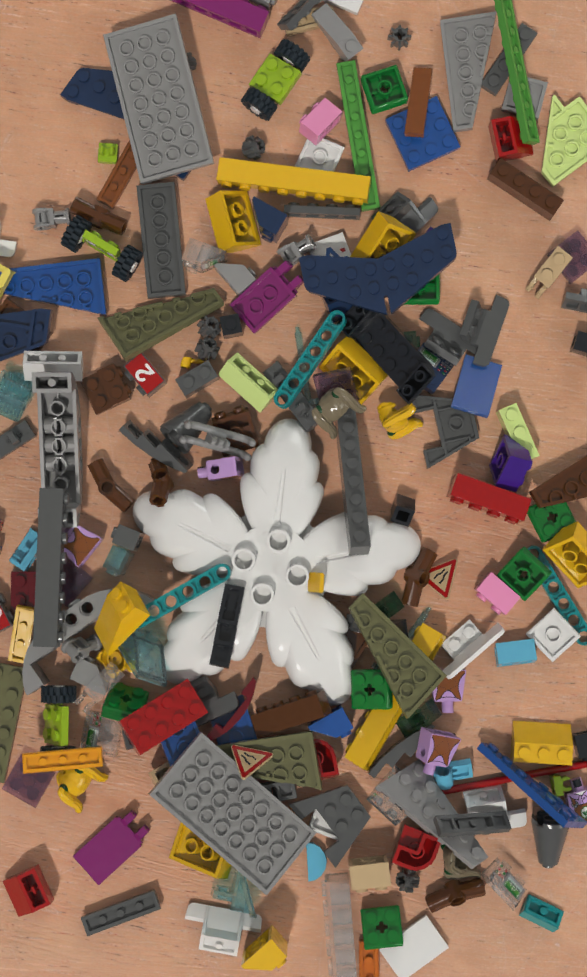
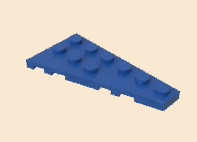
[0,258,107,315]
[477,743,587,828]

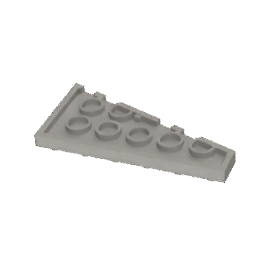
[440,11,496,133]
[375,759,488,869]

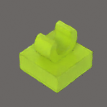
[98,143,119,164]
[549,774,572,796]

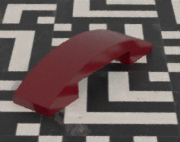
[206,677,257,740]

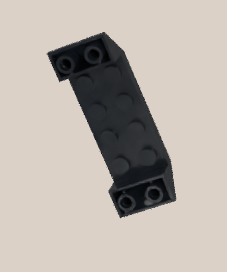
[337,306,436,405]

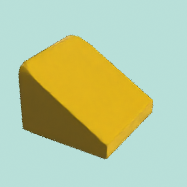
[308,572,324,593]

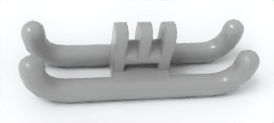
[179,420,256,461]

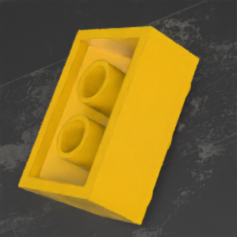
[205,191,261,253]
[350,211,416,259]
[319,336,388,405]
[543,521,587,588]
[510,720,573,766]
[241,925,288,971]

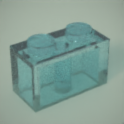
[103,545,134,577]

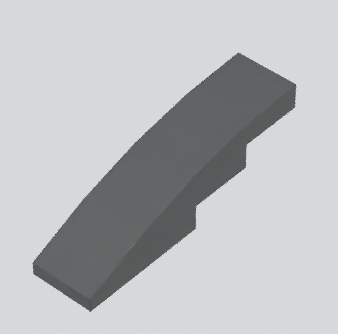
[119,420,193,473]
[367,723,435,778]

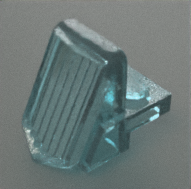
[0,370,35,422]
[210,869,257,918]

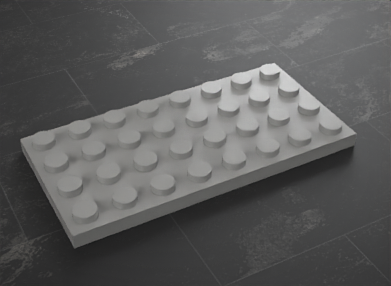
[103,13,215,184]
[148,732,316,895]

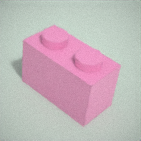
[299,98,342,145]
[474,572,521,615]

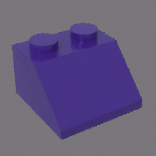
[489,434,533,492]

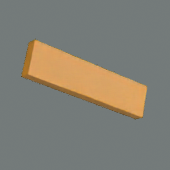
[22,746,103,774]

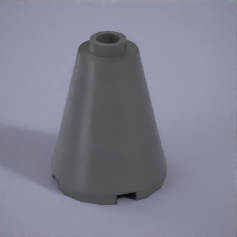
[160,402,212,454]
[531,811,569,868]

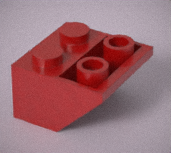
[488,116,533,163]
[3,864,54,917]

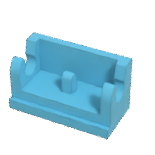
[9,528,38,572]
[494,639,537,667]

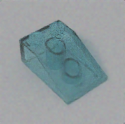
[118,628,167,687]

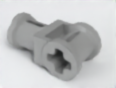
[32,208,71,231]
[276,234,317,266]
[61,634,102,663]

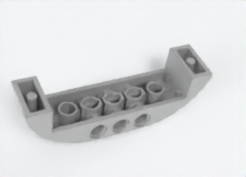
[31,372,83,528]
[22,589,156,695]

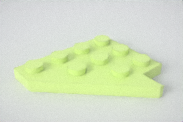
[541,95,587,187]

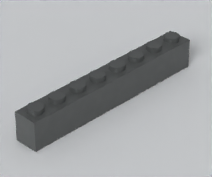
[335,408,371,556]
[33,488,69,647]

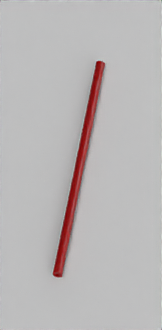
[442,761,587,795]

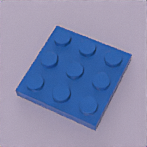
[385,96,460,172]

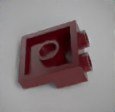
[11,571,36,610]

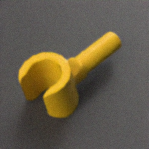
[180,357,205,369]

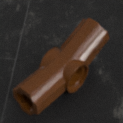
[69,197,128,236]
[87,458,135,513]
[148,458,174,507]
[401,547,437,607]
[425,878,486,913]

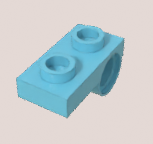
[433,758,473,790]

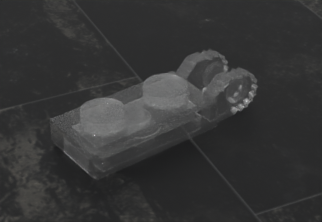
[74,662,125,713]

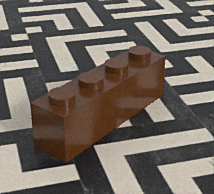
[487,158,564,221]
[250,689,332,738]

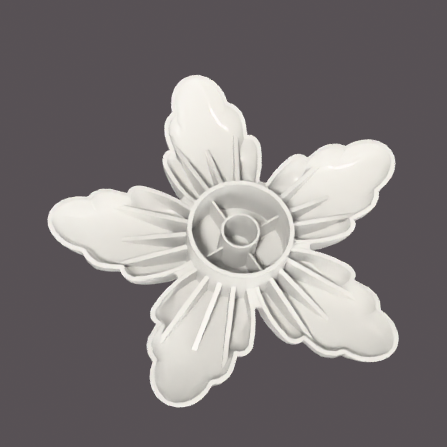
[133,419,421,706]

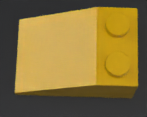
[94,581,150,656]
[169,822,232,879]

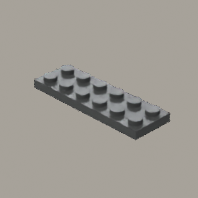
[136,182,186,299]

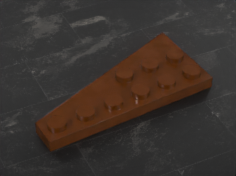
[529,455,587,509]

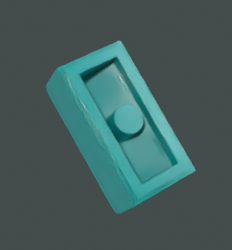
[519,894,564,932]

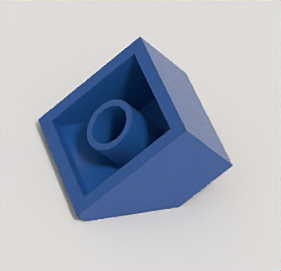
[308,704,353,738]

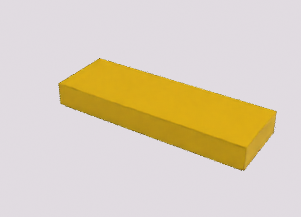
[8,605,34,663]

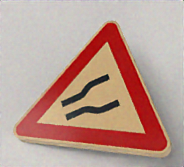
[428,559,458,599]
[231,745,273,780]

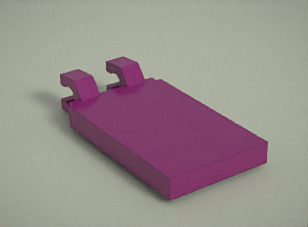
[230,261,304,334]
[73,810,150,885]

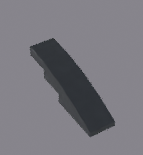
[209,584,245,669]

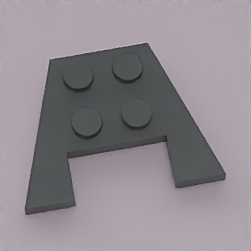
[412,395,479,469]
[289,785,371,868]

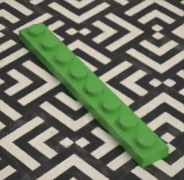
[494,0,540,145]
[336,60,380,212]

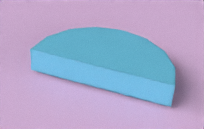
[306,842,327,882]

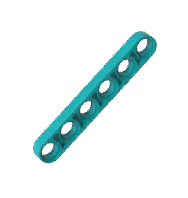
[274,310,347,409]
[527,546,587,646]
[137,564,232,629]

